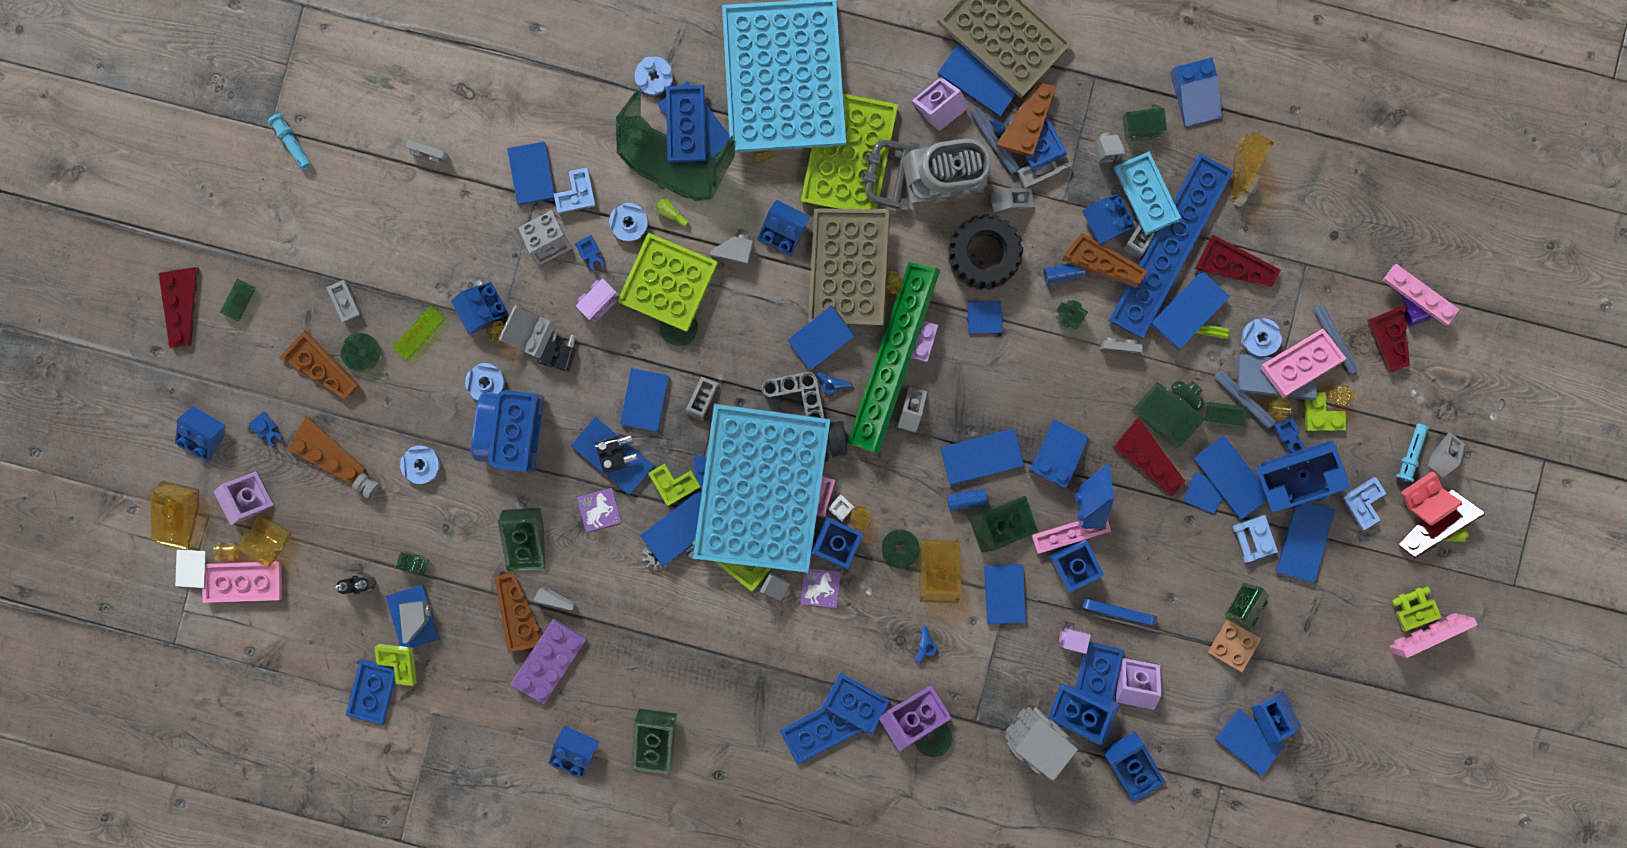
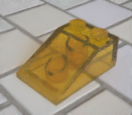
[1232,131,1274,199]
[151,481,199,549]
[919,540,961,603]

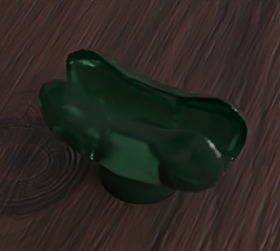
[1171,380,1204,411]

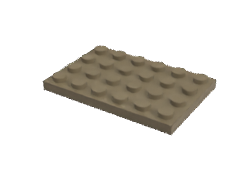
[936,0,1072,99]
[808,209,891,326]

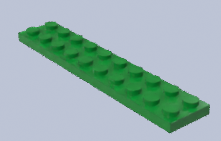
[847,262,941,454]

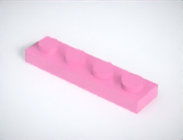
[1383,264,1459,326]
[1031,519,1111,554]

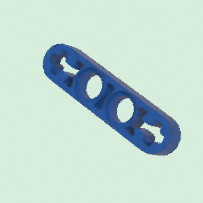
[1082,598,1157,626]

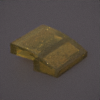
[238,514,292,568]

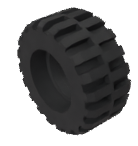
[948,214,1023,290]

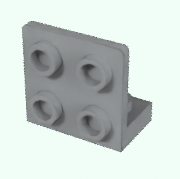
[519,210,572,266]
[499,305,556,359]

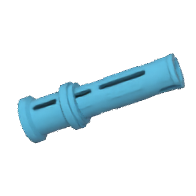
[267,113,311,170]
[1396,424,1429,483]

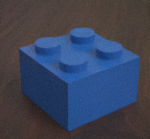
[811,518,864,569]
[1049,540,1104,592]

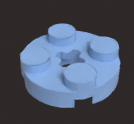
[635,57,673,96]
[609,203,648,242]
[1241,318,1282,357]
[465,363,505,400]
[400,446,440,484]

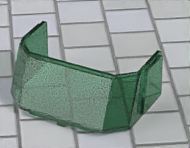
[616,90,736,201]

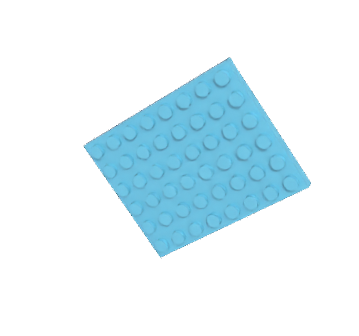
[722,0,846,153]
[693,404,830,572]

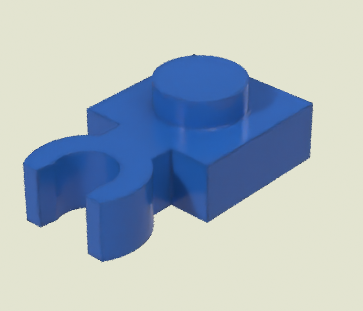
[575,235,605,272]
[249,412,284,447]
[1273,416,1304,453]

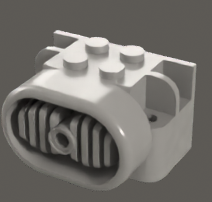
[902,139,991,204]

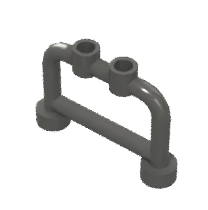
[862,140,920,215]

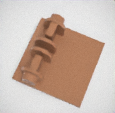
[1208,620,1262,672]

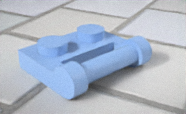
[1232,515,1278,563]

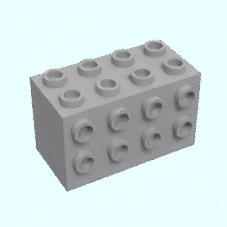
[1005,706,1078,781]

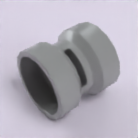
[352,473,380,499]

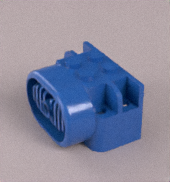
[471,390,545,472]
[1256,440,1351,513]

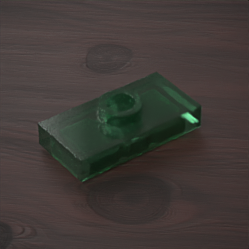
[220,278,256,321]
[1205,402,1247,426]

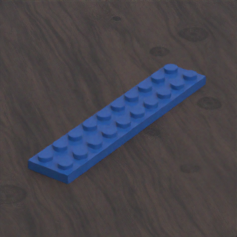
[1108,153,1233,339]

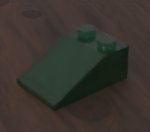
[1132,382,1205,448]
[968,495,1038,553]
[498,508,545,571]
[1225,583,1269,629]
[632,708,677,775]

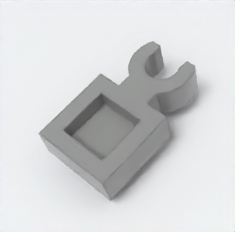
[1233,173,1260,207]

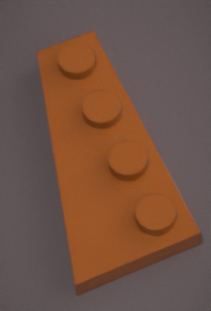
[996,82,1056,158]
[1062,233,1148,288]
[279,331,360,399]
[288,416,366,485]
[494,573,542,652]

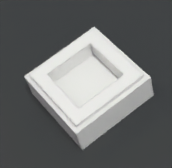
[828,494,855,521]

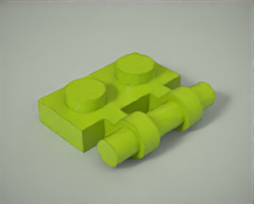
[1391,587,1441,631]

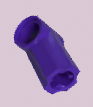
[1400,293,1431,326]

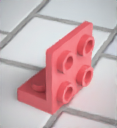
[1400,471,1463,525]

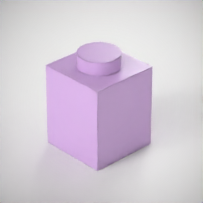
[1059,627,1091,654]

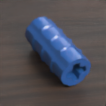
[1043,263,1085,284]
[947,489,988,511]

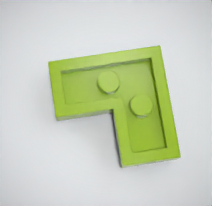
[1304,392,1346,431]
[648,463,701,506]
[374,644,417,686]

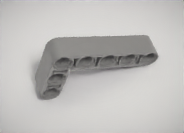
[762,372,831,465]

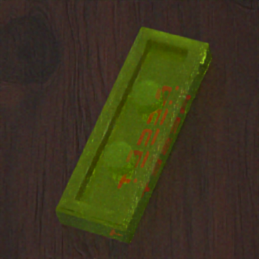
[392,305,446,361]

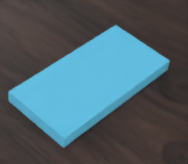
[1114,151,1181,236]

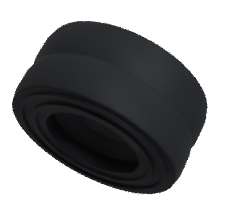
[828,421,847,457]

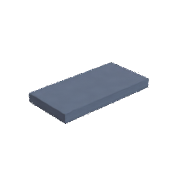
[1238,354,1316,400]

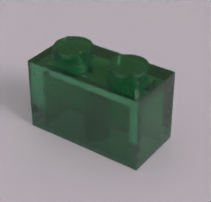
[1122,108,1167,141]

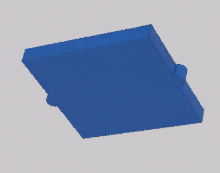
[966,301,1004,334]
[1183,472,1222,514]

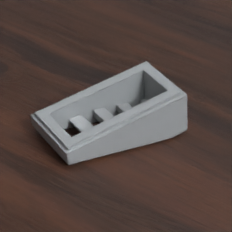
[1123,224,1157,259]
[686,376,719,421]
[533,586,576,610]

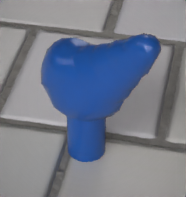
[990,118,1006,136]
[816,371,853,395]
[914,625,937,663]

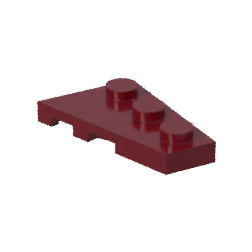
[1367,305,1410,373]

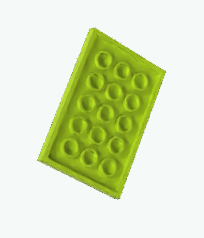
[801,94,898,209]

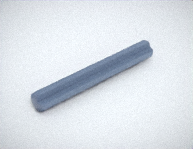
[971,107,1019,174]
[1314,304,1359,374]
[1214,370,1276,428]

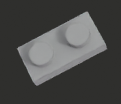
[405,140,449,163]
[326,280,361,323]
[1100,338,1143,354]

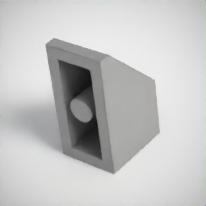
[1095,133,1125,163]
[991,188,1035,213]
[710,235,753,265]
[898,386,927,432]
[1428,432,1465,477]
[760,572,792,601]
[399,600,431,643]

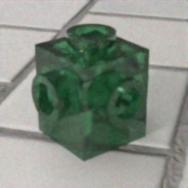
[1056,299,1088,330]

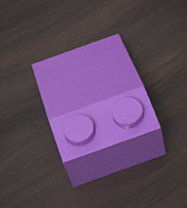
[879,686,952,752]

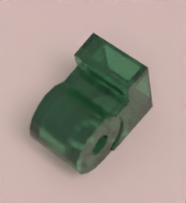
[395,551,429,575]

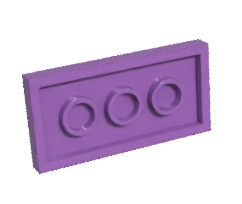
[511,619,586,704]

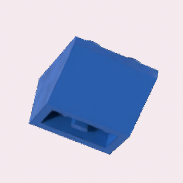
[1082,193,1135,245]
[758,199,811,256]
[451,282,509,334]
[175,406,226,462]
[1251,690,1301,743]
[548,725,599,779]

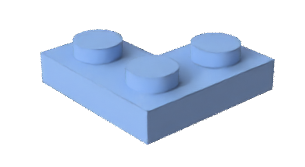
[554,168,596,214]
[1341,477,1386,530]

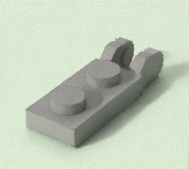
[1017,155,1072,188]

